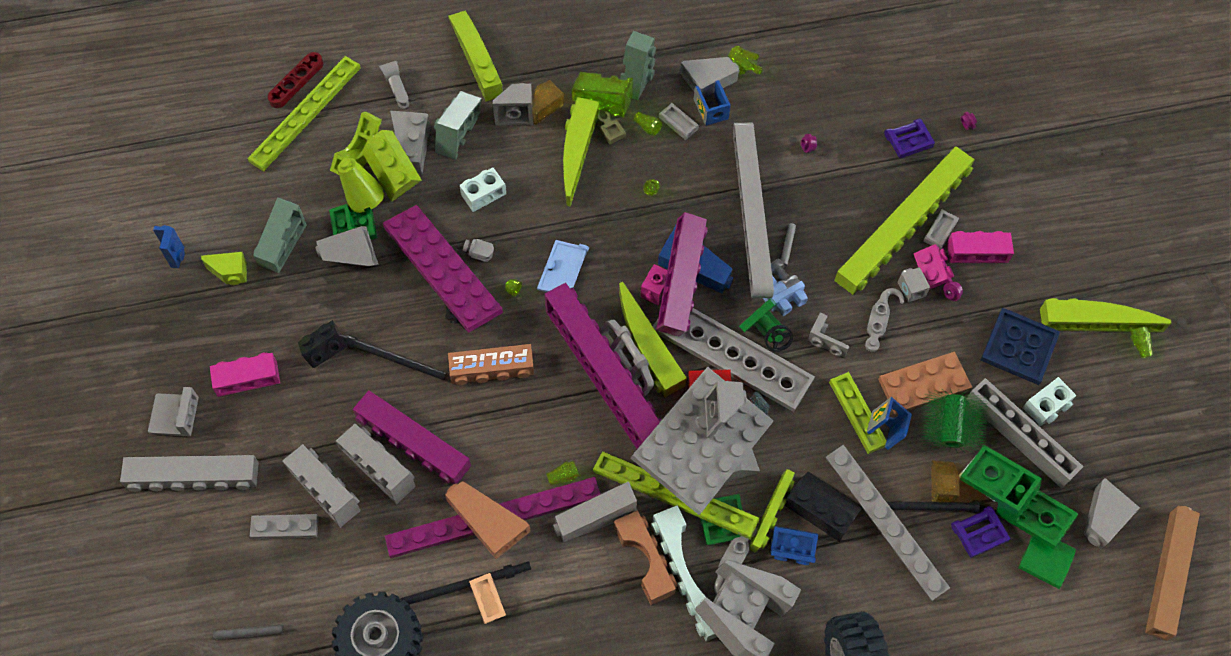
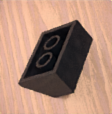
[785,472,862,542]

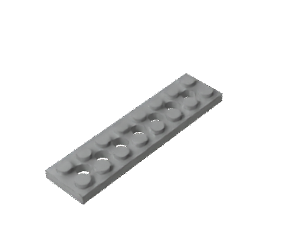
[653,308,815,412]

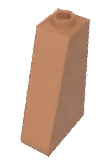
[445,481,530,559]

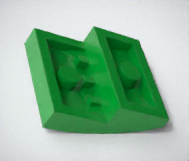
[329,204,378,240]
[700,494,743,545]
[1018,536,1076,589]

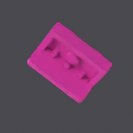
[913,244,954,290]

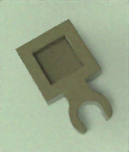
[597,111,626,145]

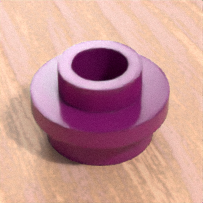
[960,112,977,130]
[801,134,817,153]
[943,282,963,301]

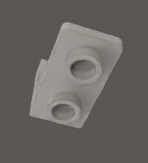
[807,313,849,357]

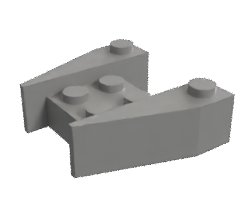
[695,560,801,656]

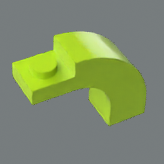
[330,111,381,175]

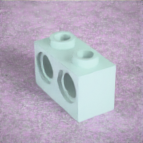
[460,167,506,212]
[1023,377,1076,426]

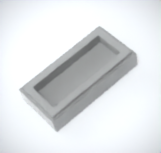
[659,103,699,140]
[923,210,959,249]

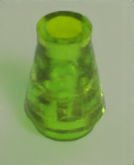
[633,111,662,135]
[1130,327,1154,358]
[546,460,580,485]

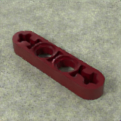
[267,52,323,108]

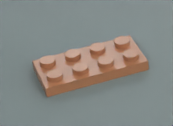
[878,352,972,415]

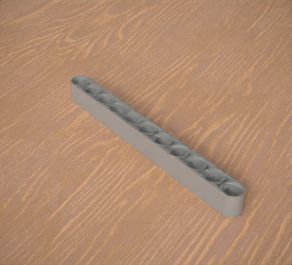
[733,122,774,298]

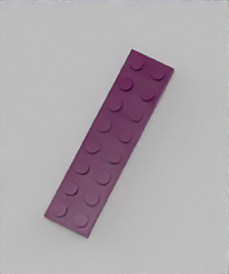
[383,205,503,333]

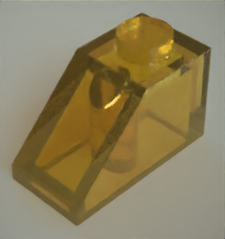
[533,80,564,125]
[931,460,960,502]

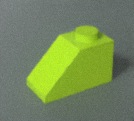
[201,252,247,285]

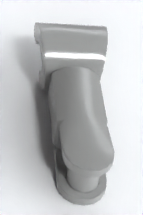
[379,61,410,109]

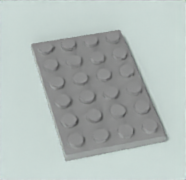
[631,367,774,515]

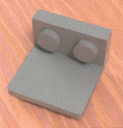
[148,387,199,436]

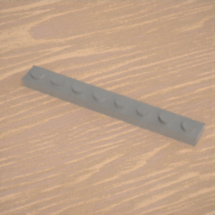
[826,445,950,601]

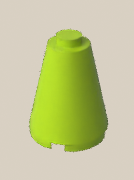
[337,158,384,213]

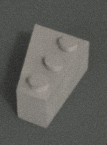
[390,111,431,175]

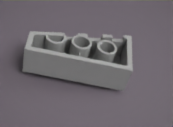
[336,424,416,504]
[283,444,361,528]

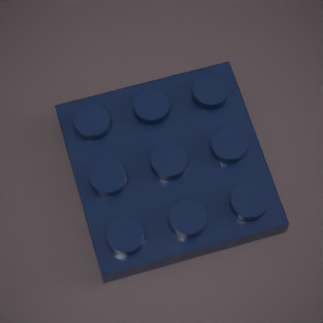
[980,307,1060,385]

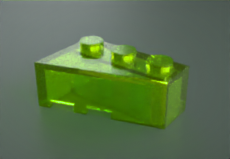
[572,72,633,117]

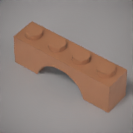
[614,510,677,605]

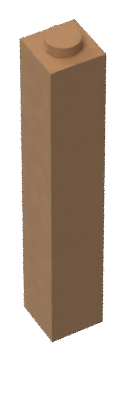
[1145,506,1200,641]

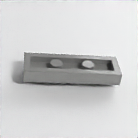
[250,514,319,539]

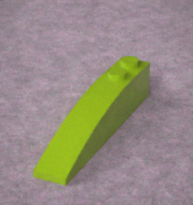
[448,11,503,102]
[563,97,599,207]
[619,282,687,398]
[1040,298,1171,332]

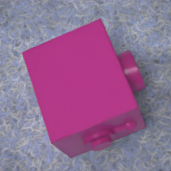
[641,264,667,306]

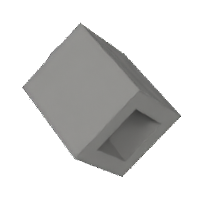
[898,267,930,302]

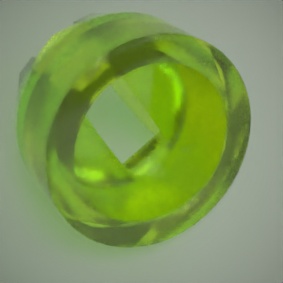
[643,179,660,196]
[505,279,522,297]

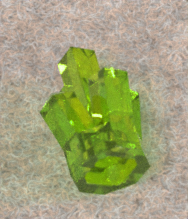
[728,45,763,75]

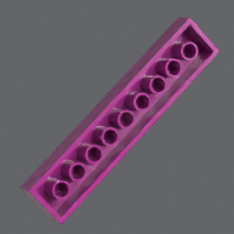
[545,282,662,449]

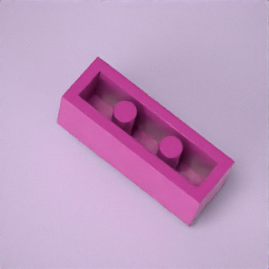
[947,231,1014,263]
[210,353,280,397]

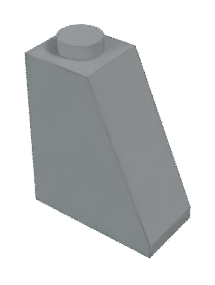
[680,57,739,98]
[316,226,378,266]
[1084,478,1140,549]

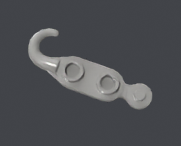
[865,288,904,352]
[714,528,757,595]

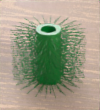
[920,389,988,453]

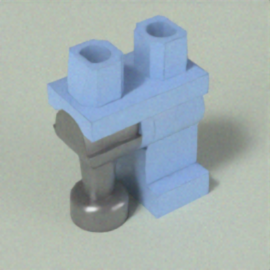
[749,259,808,316]

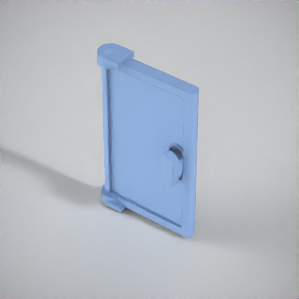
[537,240,589,292]

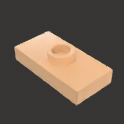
[469,573,506,624]

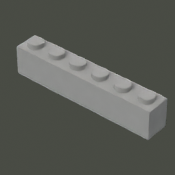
[967,378,1084,488]
[120,455,259,492]

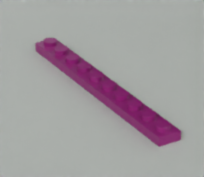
[385,477,600,559]

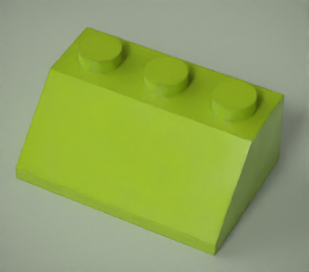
[362,130,422,202]

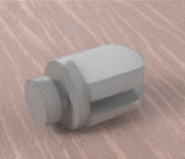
[463,239,494,262]

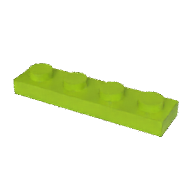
[829,372,887,454]
[749,469,795,553]

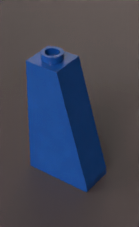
[658,225,734,294]

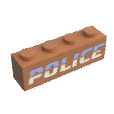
[448,344,534,385]

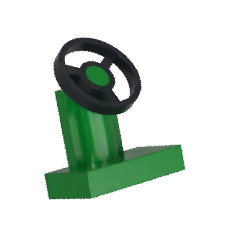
[739,298,793,352]

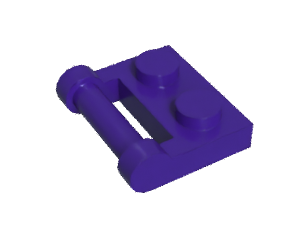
[884,119,935,159]
[951,506,1010,558]

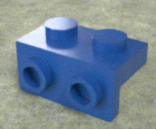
[153,225,185,268]
[770,526,818,565]

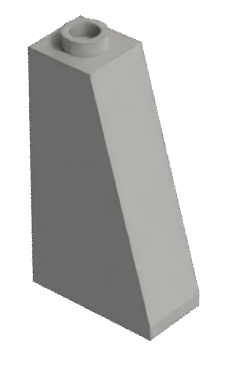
[553,482,637,542]

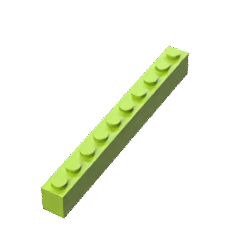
[834,146,975,295]

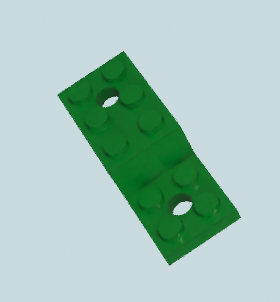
[960,445,1078,549]

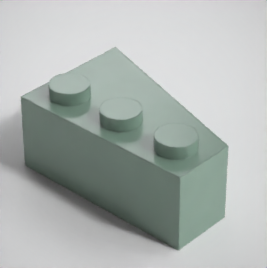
[618,31,656,100]
[434,91,482,160]
[253,197,307,273]

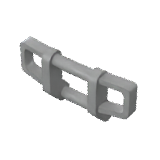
[599,320,654,397]

